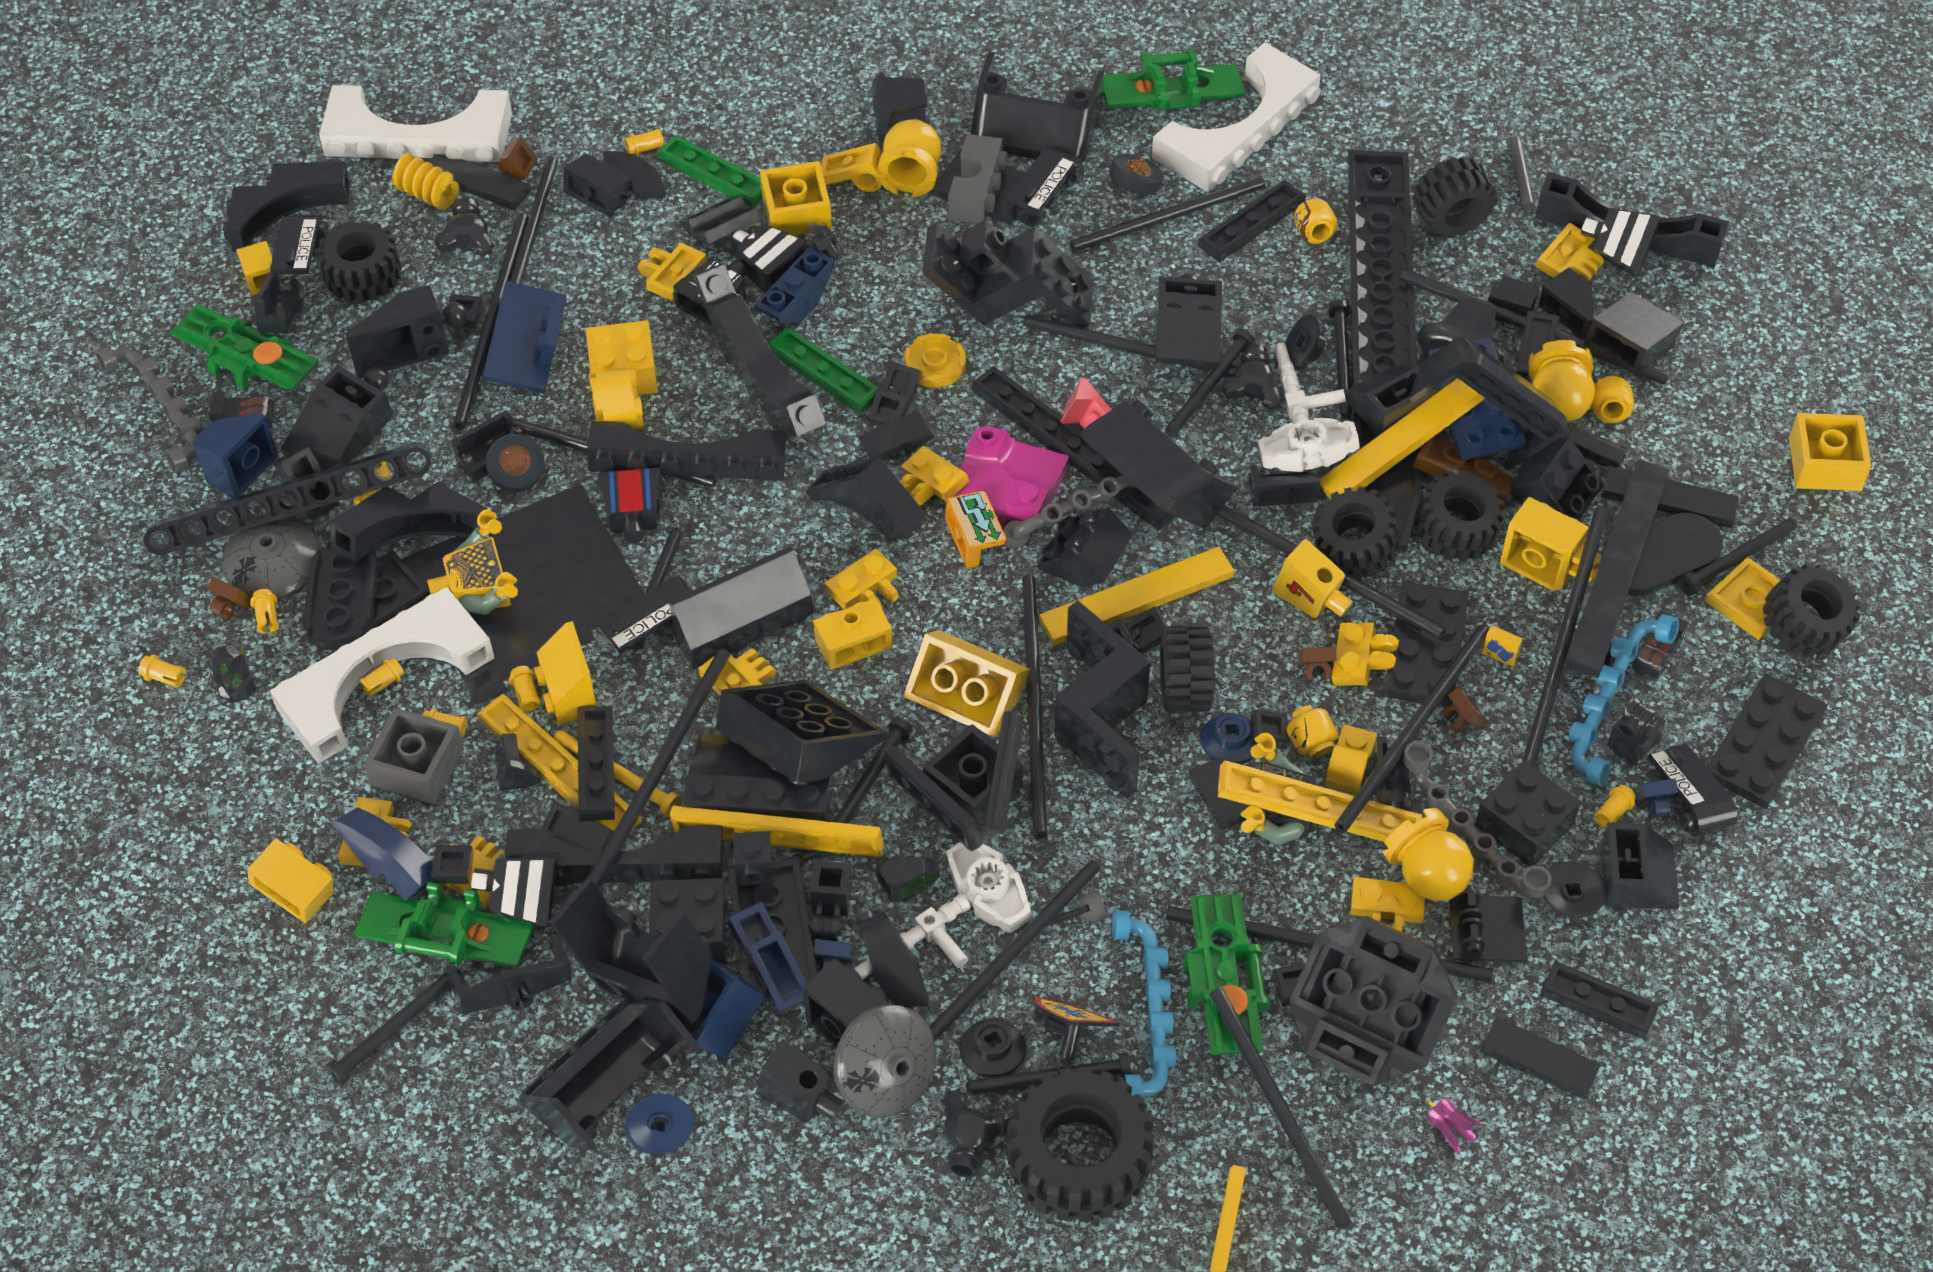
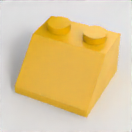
[534,621,597,725]

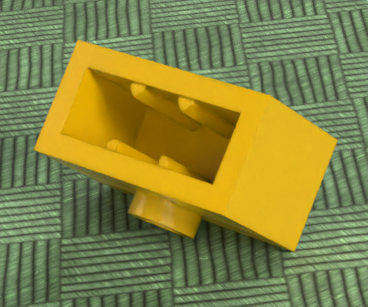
[813,598,893,670]
[247,838,334,924]

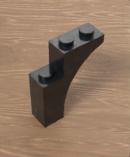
[223,161,351,252]
[330,482,487,562]

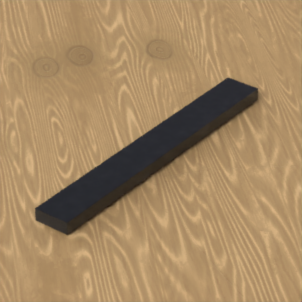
[971,366,1175,531]

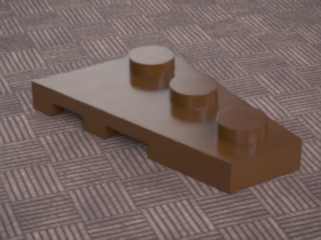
[1413,430,1514,505]

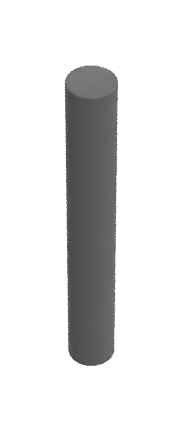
[1509,137,1535,211]

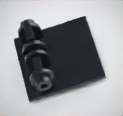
[1449,885,1528,962]

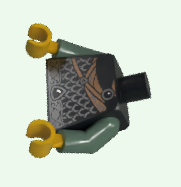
[1241,733,1316,845]

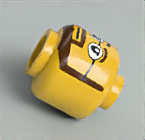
[1294,199,1338,244]

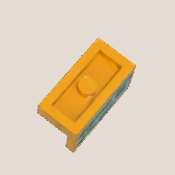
[945,491,1006,569]

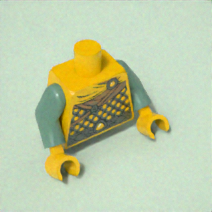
[427,509,518,615]

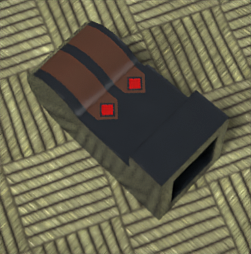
[209,392,275,429]
[1632,610,1688,680]

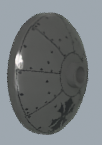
[221,518,322,600]
[834,1004,936,1118]

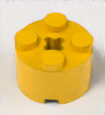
[589,368,644,431]

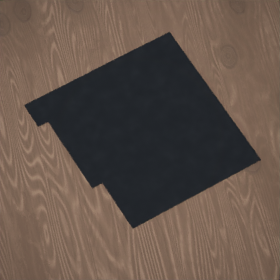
[401,485,645,704]

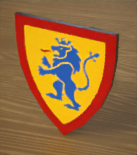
[1033,996,1120,1060]

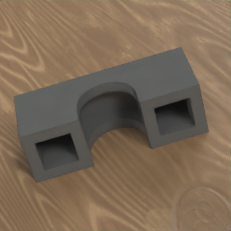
[948,134,1007,223]

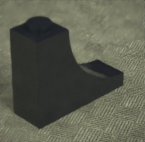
[805,456,926,541]

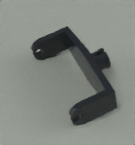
[848,910,933,1019]
[446,931,571,1014]

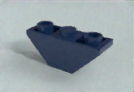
[754,247,835,323]

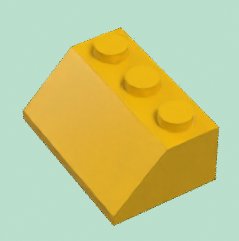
[903,630,1030,737]

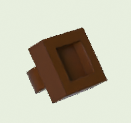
[496,137,538,181]
[206,577,251,620]
[1297,647,1337,681]
[1441,687,1488,733]

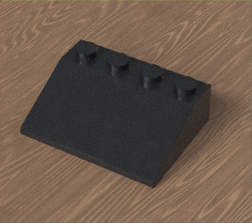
[716,679,888,785]
[683,734,835,822]

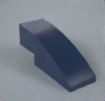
[332,807,433,901]
[727,902,807,1013]

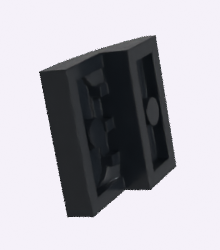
[679,196,761,244]

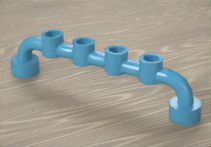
[1569,614,1679,787]
[1112,911,1176,1097]

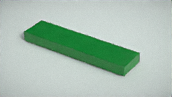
[657,135,762,208]
[768,327,880,415]

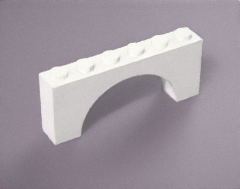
[1152,43,1321,192]
[319,85,512,162]
[269,587,495,764]

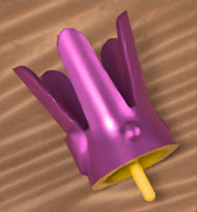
[1427,1098,1484,1154]

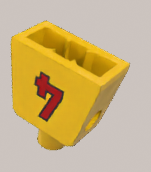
[1271,539,1353,618]

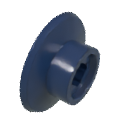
[1200,713,1255,765]
[625,1094,694,1154]

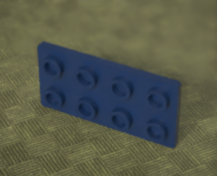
[483,281,567,393]
[1428,337,1526,460]

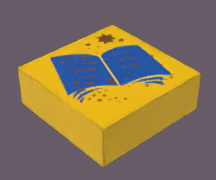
[1482,625,1523,667]

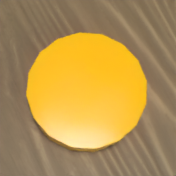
[903,333,966,388]

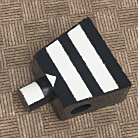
[1581,208,1660,277]
[731,224,807,293]
[471,852,559,927]

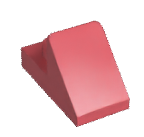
[1061,378,1111,430]

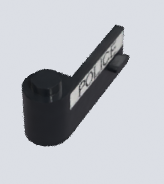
[1007,146,1085,215]
[270,215,329,274]
[597,576,693,653]
[1648,743,1738,837]

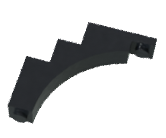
[693,263,826,437]

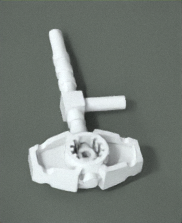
[1258,343,1359,472]
[854,842,1032,980]

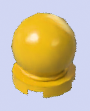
[878,119,942,197]
[1528,340,1596,423]
[1382,808,1474,902]

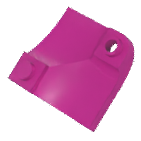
[945,426,1069,527]

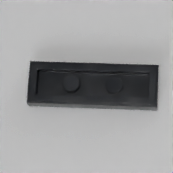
[1540,961,1659,1040]
[1480,1017,1601,1100]

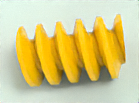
[392,153,459,210]

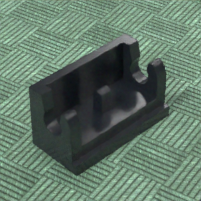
[563,153,632,217]
[254,273,304,334]
[451,410,524,483]
[1248,465,1320,507]
[1372,737,1412,812]

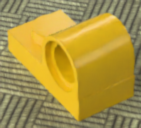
[821,143,882,192]
[1325,724,1377,795]

